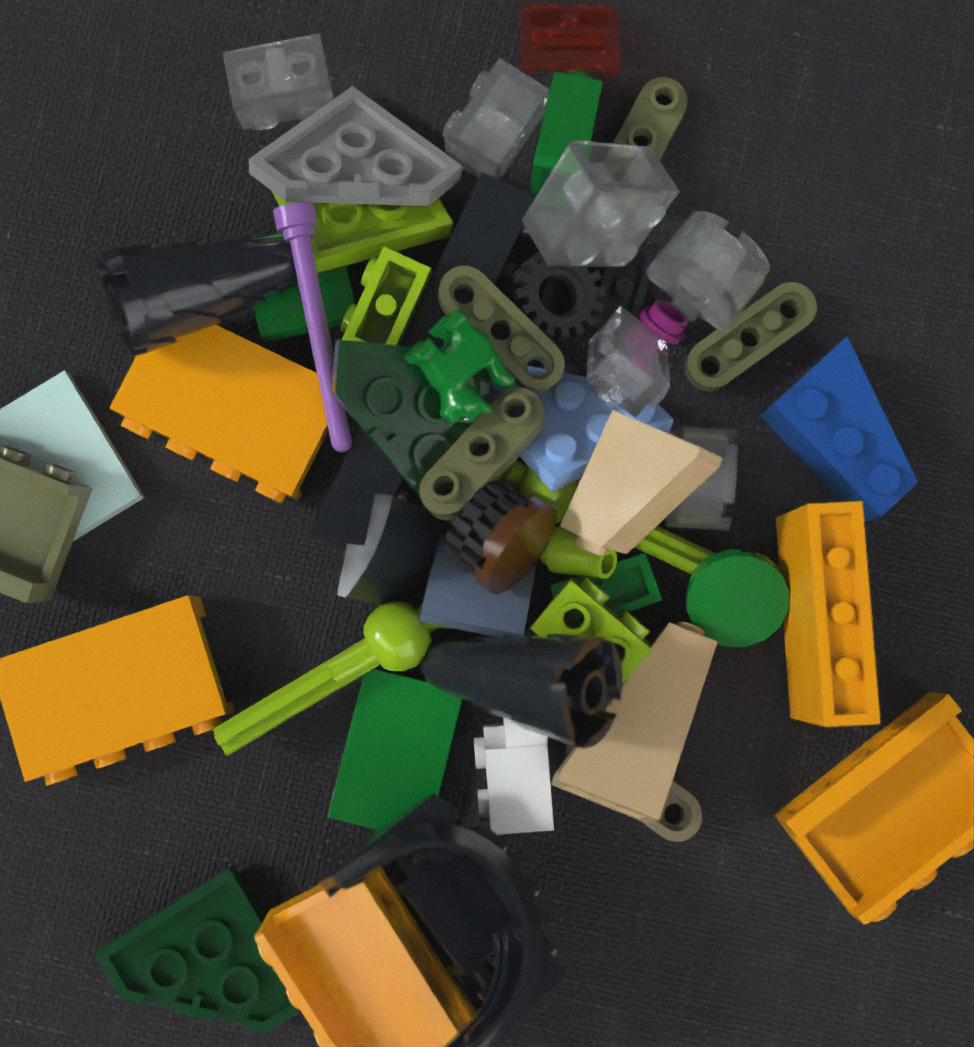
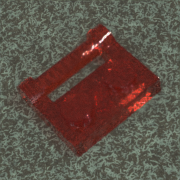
[520,4,621,76]

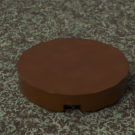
[474,497,557,595]

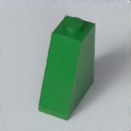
[530,71,603,212]

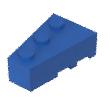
[760,337,918,522]

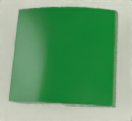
[253,234,356,343]

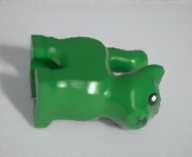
[404,308,515,424]

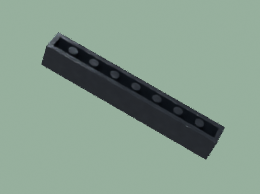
[309,172,540,551]

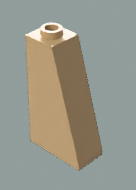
[550,622,718,824]

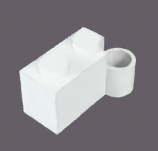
[474,718,554,835]

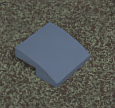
[420,534,537,638]

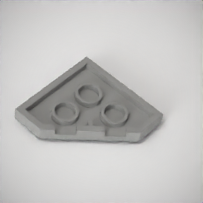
[249,86,463,206]

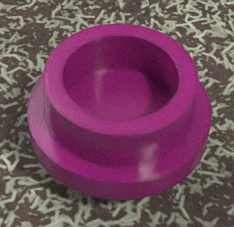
[640,300,688,345]

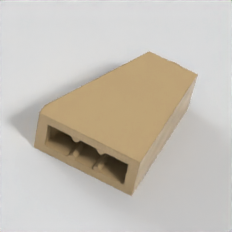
[560,410,723,556]

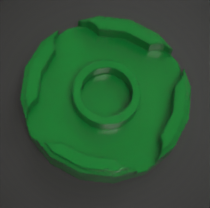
[686,549,790,647]

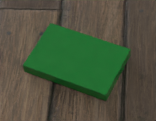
[327,668,462,830]

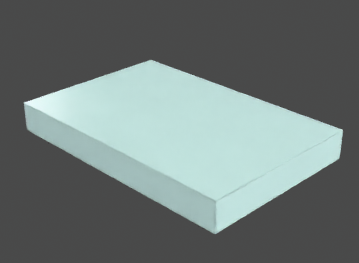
[0,370,145,541]

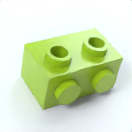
[340,246,433,346]
[530,577,652,684]

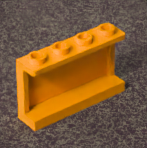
[109,325,329,504]
[776,501,880,727]
[0,595,235,786]
[774,692,974,925]
[255,865,474,1047]

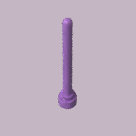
[273,202,352,452]

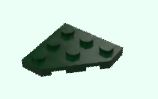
[331,339,491,501]
[95,864,300,1034]

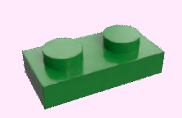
[549,553,662,616]

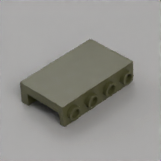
[0,445,92,603]

